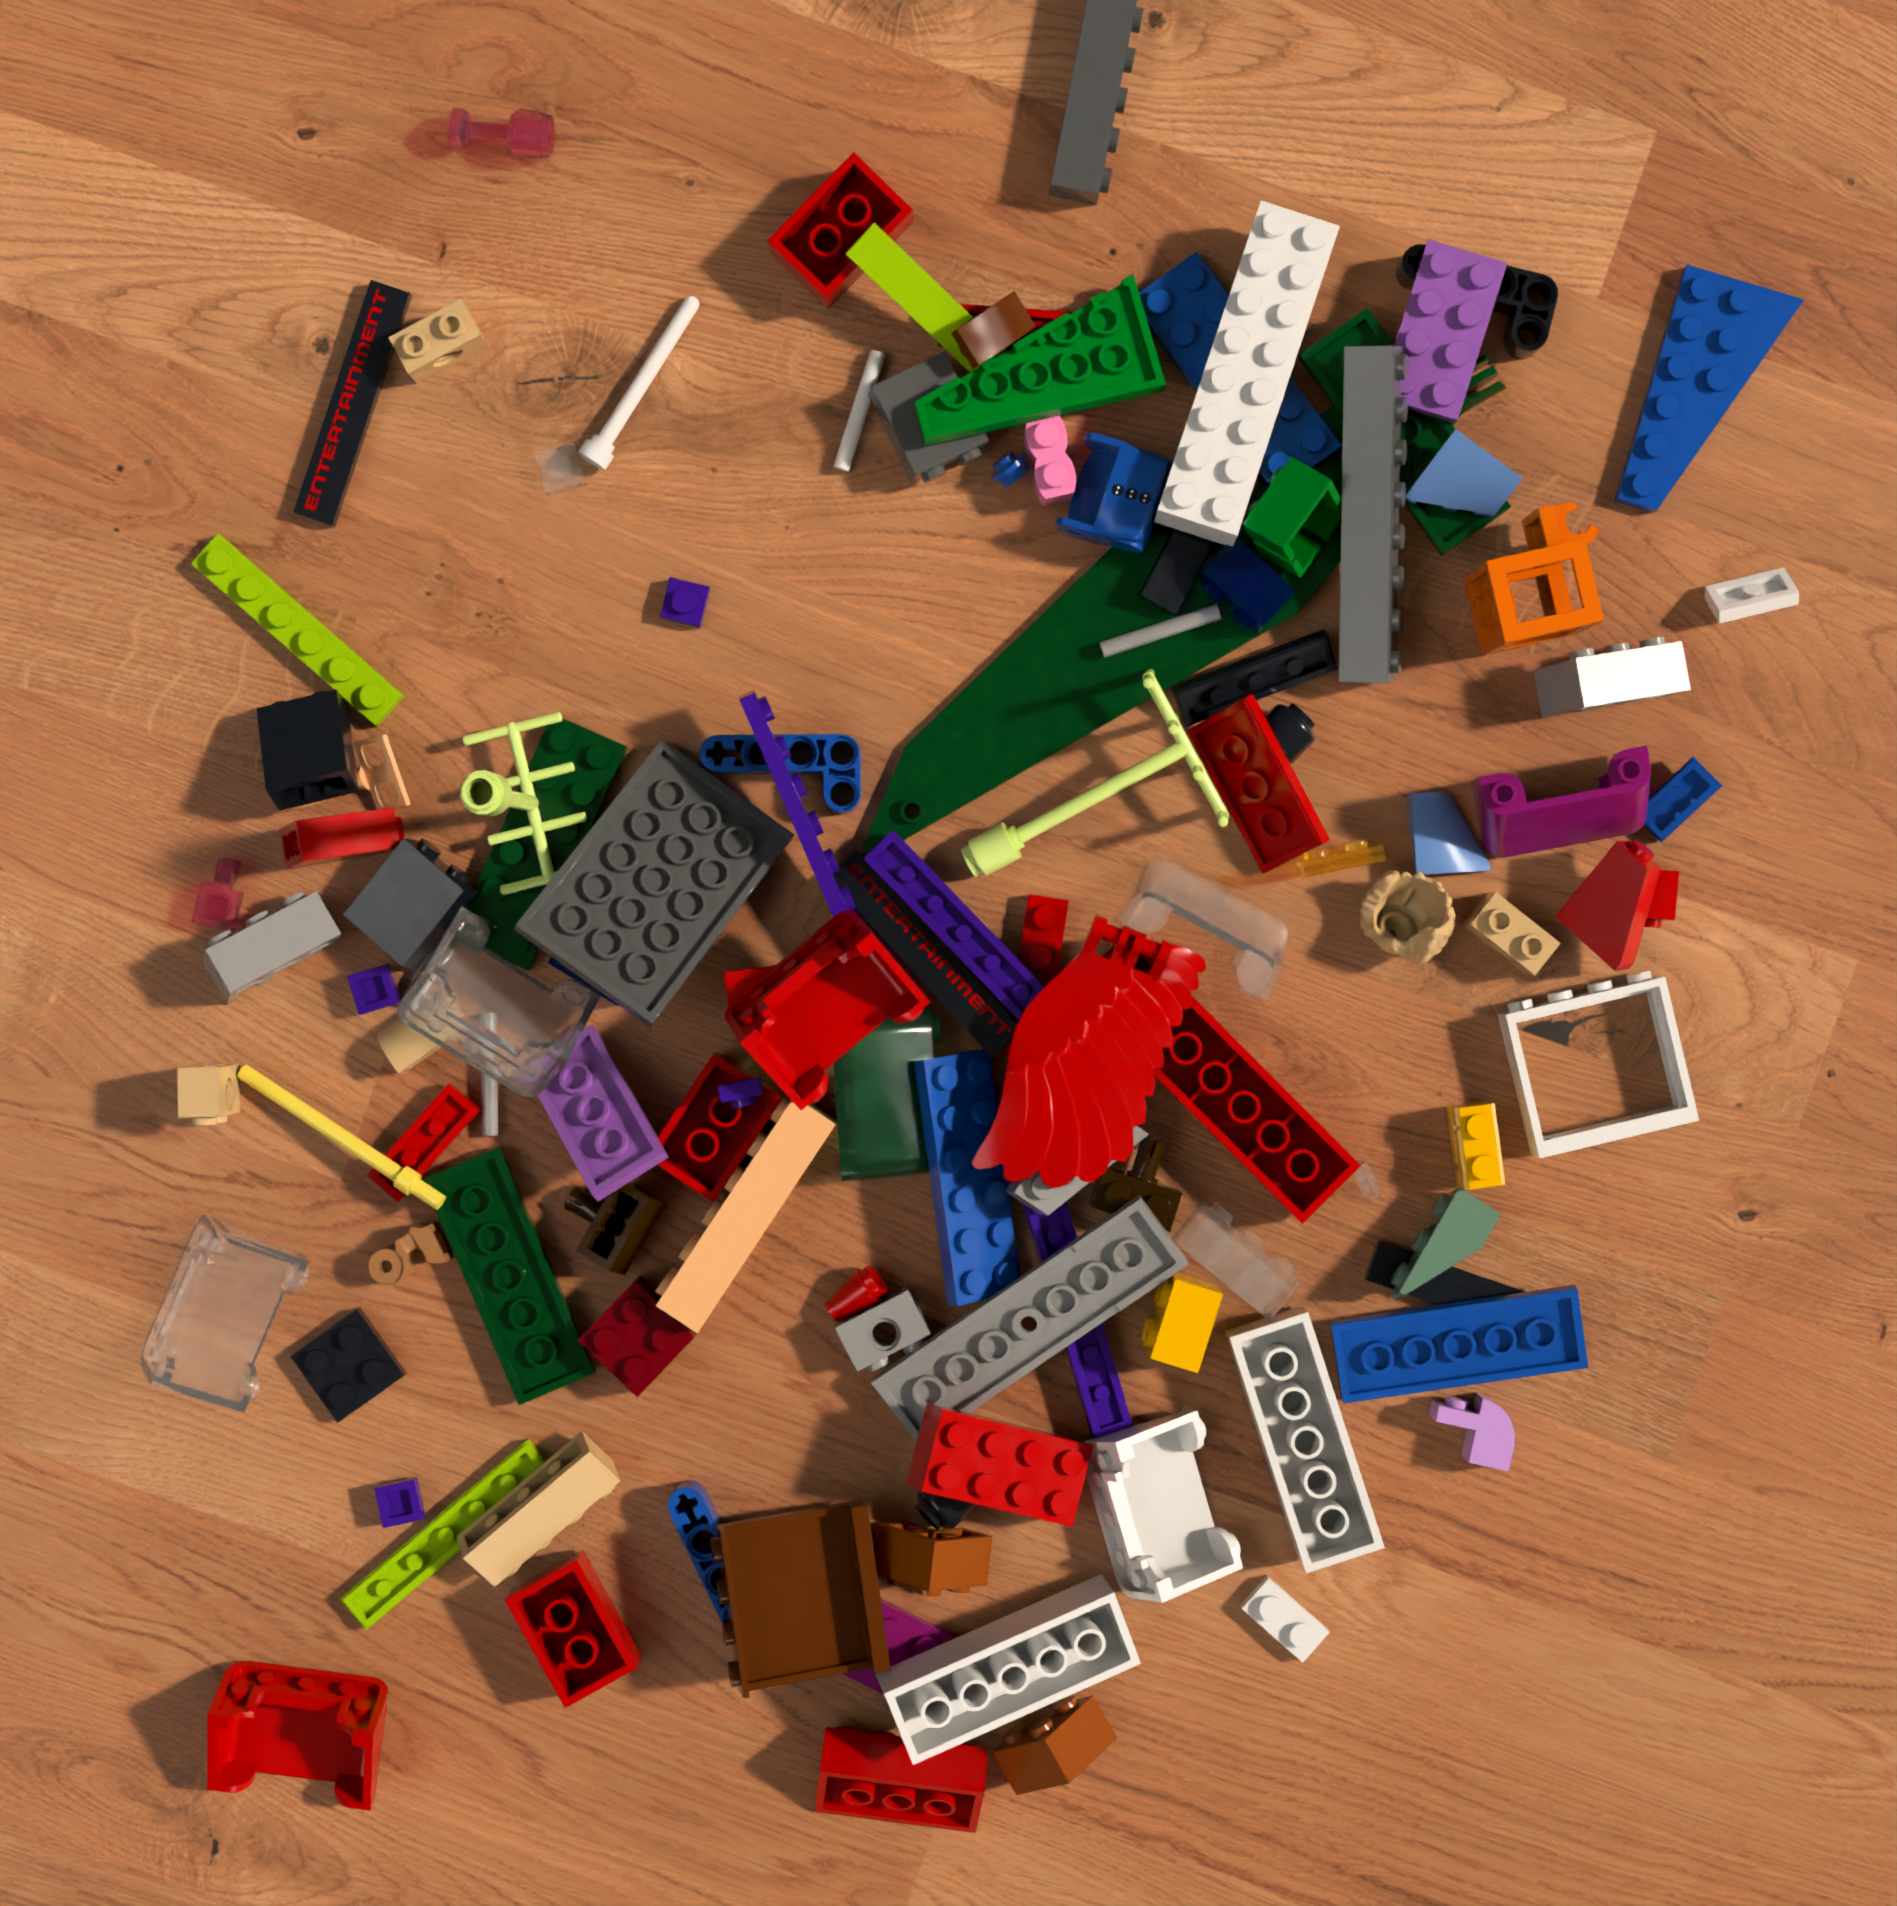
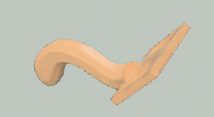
[276,734,411,812]

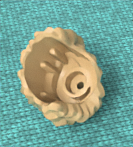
[1360,870,1456,965]

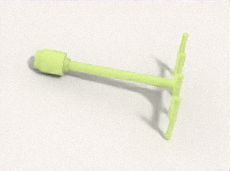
[961,669,1229,877]
[460,712,587,895]

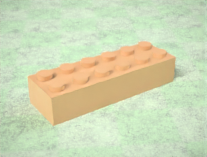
[655,1096,838,1333]

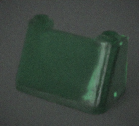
[833,1009,941,1182]

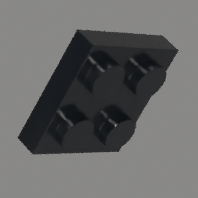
[290,1308,407,1423]

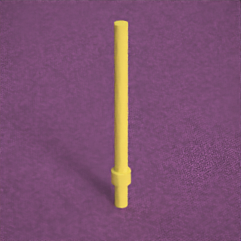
[237,1064,446,1210]

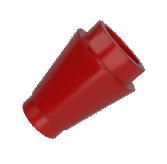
[825,1265,887,1322]

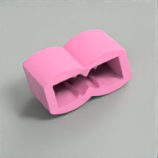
[1024,416,1076,507]

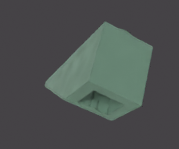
[1390,1188,1501,1299]

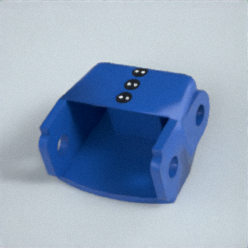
[1055,432,1172,553]

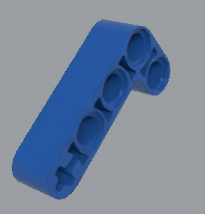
[700,734,862,814]
[668,1480,728,1622]

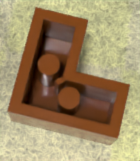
[874,1521,992,1597]
[992,1695,1117,1795]

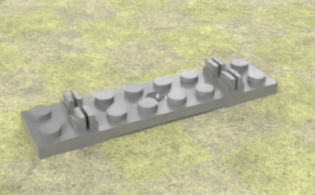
[871,1195,1188,1442]

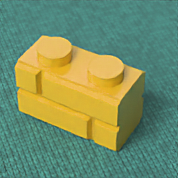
[1446,1101,1506,1190]

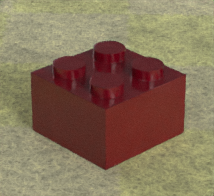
[578,1275,697,1397]

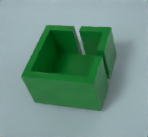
[1242,457,1342,578]

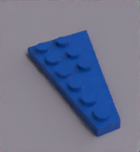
[1614,265,1804,513]

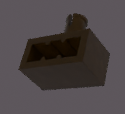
[1089,1137,1182,1232]
[564,1183,665,1275]

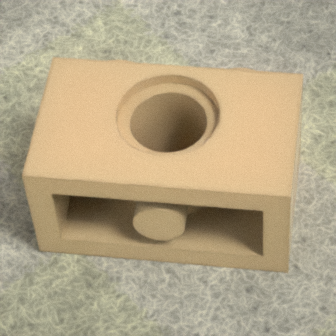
[388,299,488,383]
[1462,892,1561,976]
[177,1064,240,1125]

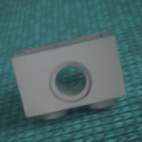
[835,1286,930,1373]

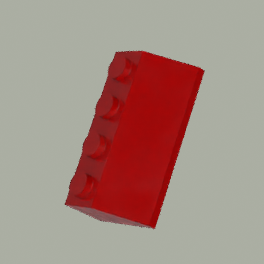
[815,1726,988,1833]

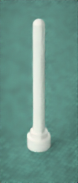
[578,296,699,471]

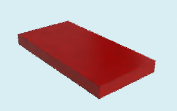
[1186,694,1330,874]

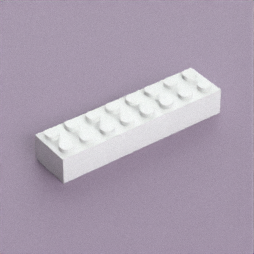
[1154,200,1340,548]

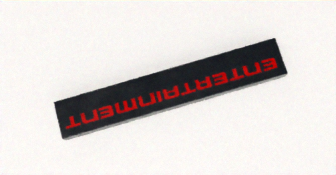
[293,280,412,527]
[833,850,1017,1058]

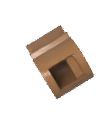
[368,1221,454,1284]

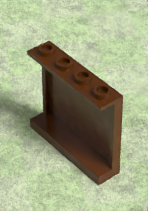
[710,1499,891,1698]

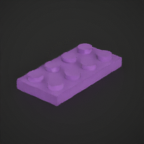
[1394,239,1507,424]
[523,1025,669,1202]

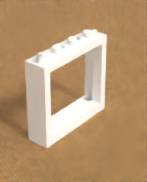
[1498,970,1699,1159]

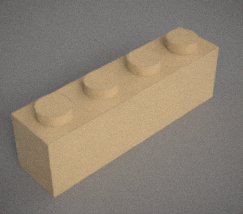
[457,1431,620,1587]

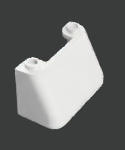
[1084,1410,1243,1603]

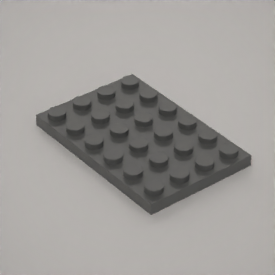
[514,739,795,1028]

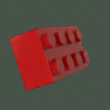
[906,1403,1093,1527]

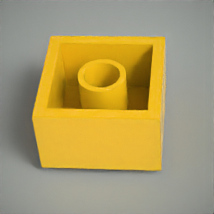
[1140,1273,1223,1373]

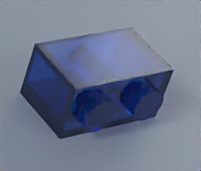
[1200,537,1295,635]

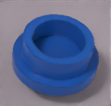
[991,450,1030,488]

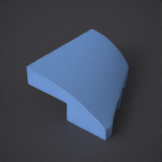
[1406,429,1523,518]
[1406,792,1490,875]

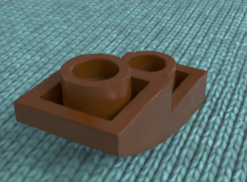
[952,291,1036,369]

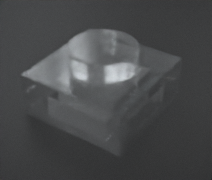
[535,443,586,496]

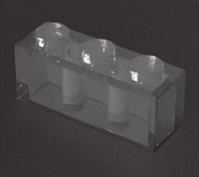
[1172,1202,1301,1321]

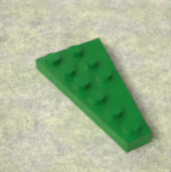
[915,274,1166,446]

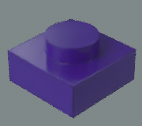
[660,577,710,628]
[347,964,401,1015]
[718,1077,765,1108]
[374,1477,426,1528]

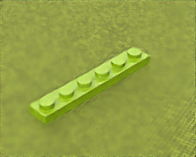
[191,533,405,727]

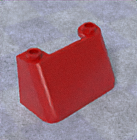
[725,909,930,1110]
[207,1661,388,1811]

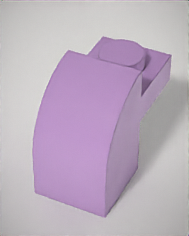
[1429,1392,1515,1472]

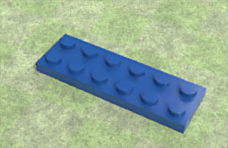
[1139,252,1342,488]
[914,1049,1020,1306]
[1330,1285,1588,1404]

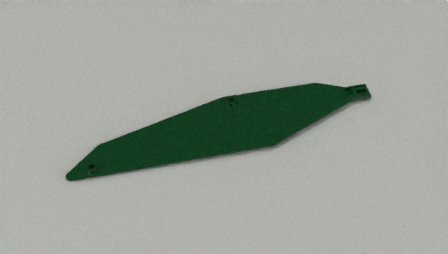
[863,354,1506,854]

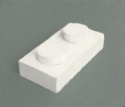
[1705,567,1799,624]
[1240,1575,1330,1663]

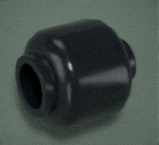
[1265,703,1315,764]
[916,1490,976,1530]

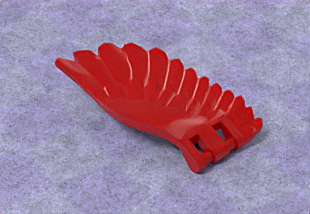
[971,915,1206,1189]

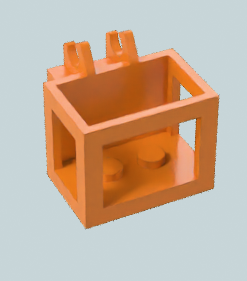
[1463,502,1604,656]

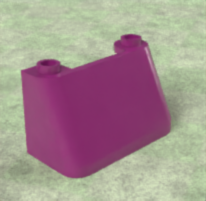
[1471,746,1651,857]

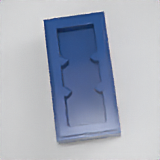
[1644,756,1722,842]

